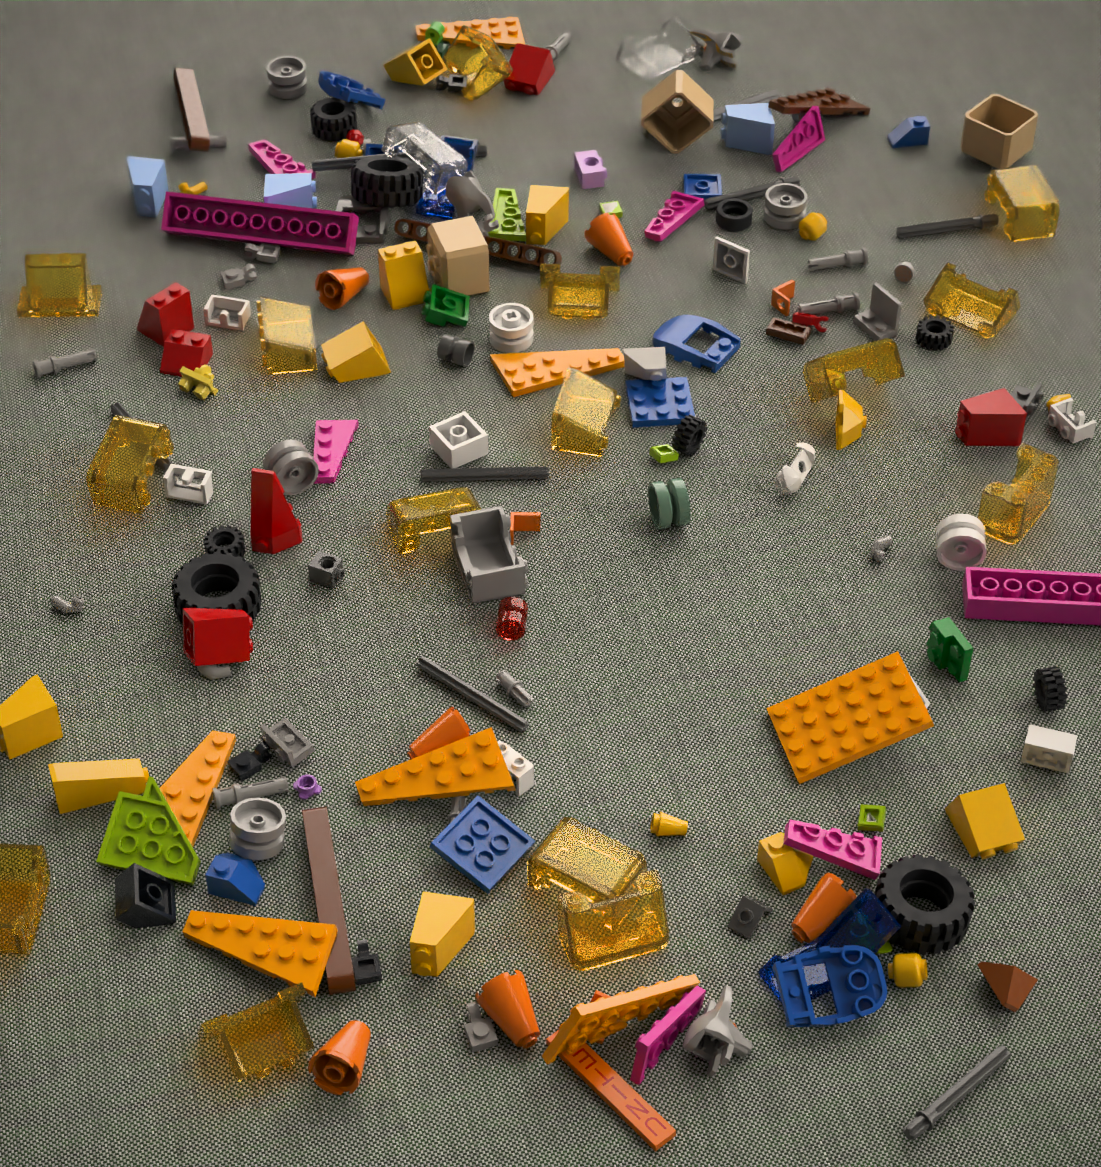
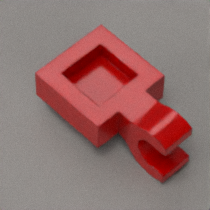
[792,312,829,332]

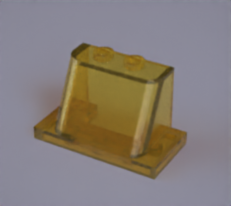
[17,253,102,317]
[540,264,620,320]
[197,982,315,1082]

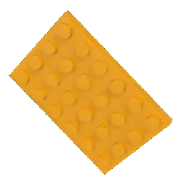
[766,651,934,784]

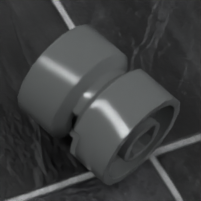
[437,334,475,367]

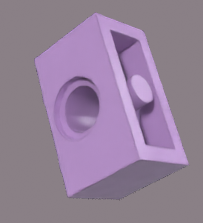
[574,150,607,189]

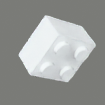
[429,411,488,468]

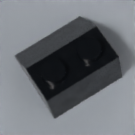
[115,863,176,929]

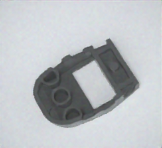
[336,195,391,244]

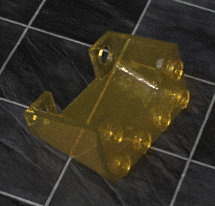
[256,296,317,375]
[386,487,482,554]

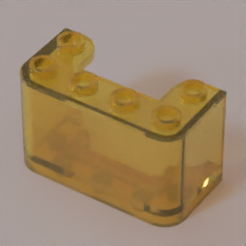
[984,164,1060,242]
[803,338,905,403]
[86,415,174,514]
[978,443,1059,544]
[527,817,647,930]
[0,843,50,955]

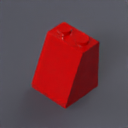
[503,43,555,95]
[137,282,195,347]
[955,388,1027,446]
[183,608,253,666]

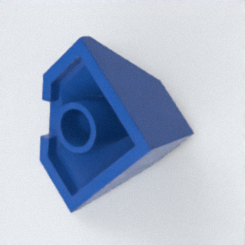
[888,116,930,148]
[205,852,265,906]

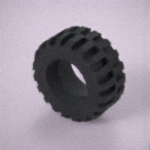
[351,155,424,208]
[171,552,262,624]
[871,855,975,955]

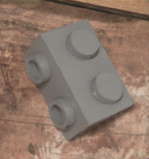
[259,718,315,767]

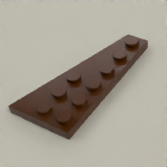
[768,87,871,115]

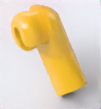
[178,181,208,195]
[1046,394,1071,412]

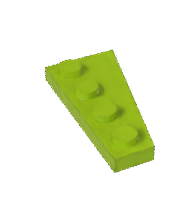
[488,188,526,241]

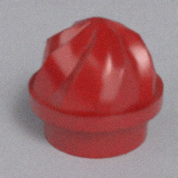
[346,130,364,147]

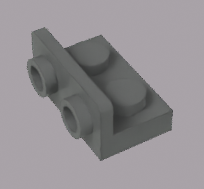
[1011,383,1044,419]

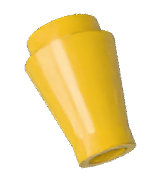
[650,812,688,836]

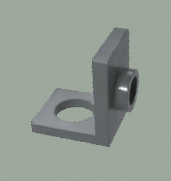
[728,896,773,938]

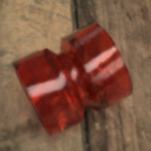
[496,597,528,640]

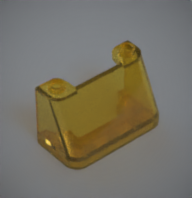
[442,25,513,101]
[923,262,1020,338]
[551,368,621,457]
[558,869,669,971]

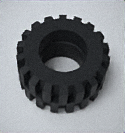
[310,97,357,142]

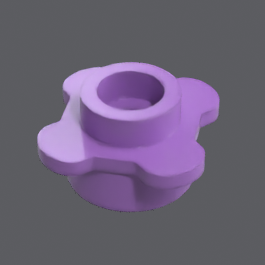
[293,775,322,800]

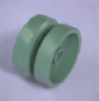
[648,478,691,530]

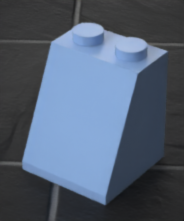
[720,103,775,155]
[127,156,169,218]
[264,173,317,209]

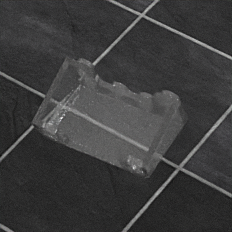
[616,17,701,81]
[381,121,468,195]

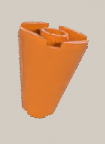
[584,213,633,266]
[315,267,369,310]
[407,706,471,760]
[791,873,862,943]
[475,970,540,1049]
[308,1020,371,1095]

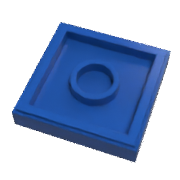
[683,174,722,200]

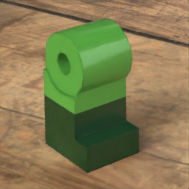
[425,21,448,58]

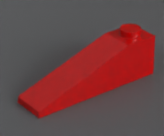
[250,468,303,555]

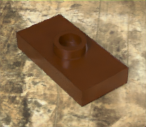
[766,317,811,345]

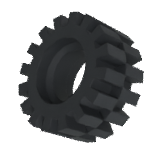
[916,315,954,351]
[672,415,707,456]
[203,525,245,558]
[1033,667,1067,711]

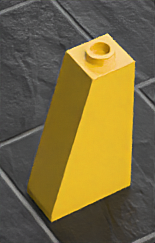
[48,759,149,814]

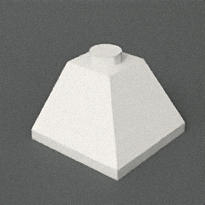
[713,236,750,284]
[624,347,666,381]

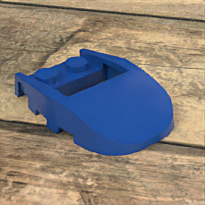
[318,71,386,110]
[652,314,741,373]
[772,945,887,1027]

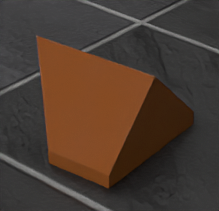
[977,961,1038,1012]

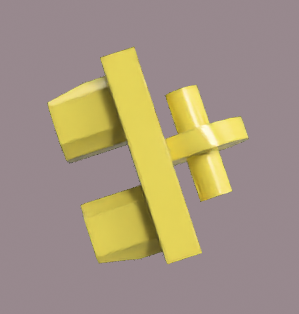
[178,365,218,401]

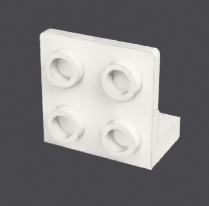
[1021,725,1077,773]

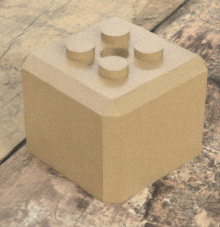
[641,70,714,154]
[960,94,1038,171]
[426,216,490,296]

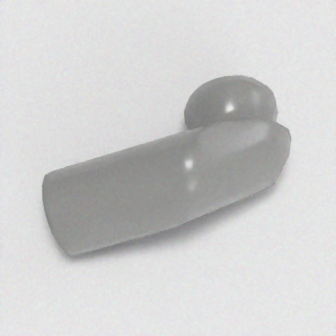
[870,536,893,562]
[50,595,85,614]
[197,664,231,680]

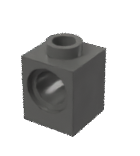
[308,551,345,589]

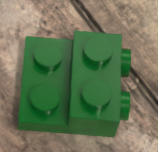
[422,284,470,327]
[926,617,973,683]

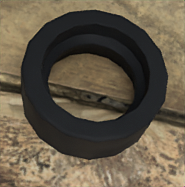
[716,198,753,232]

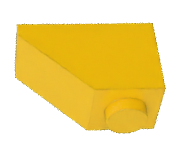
[835,390,867,450]
[757,832,813,895]

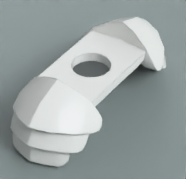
[773,442,815,495]

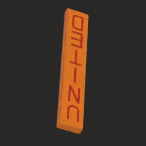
[546,1030,676,1152]

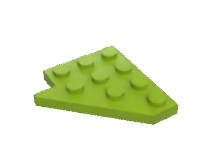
[96,776,201,886]

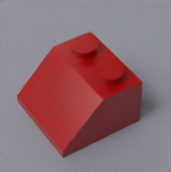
[160,329,213,377]

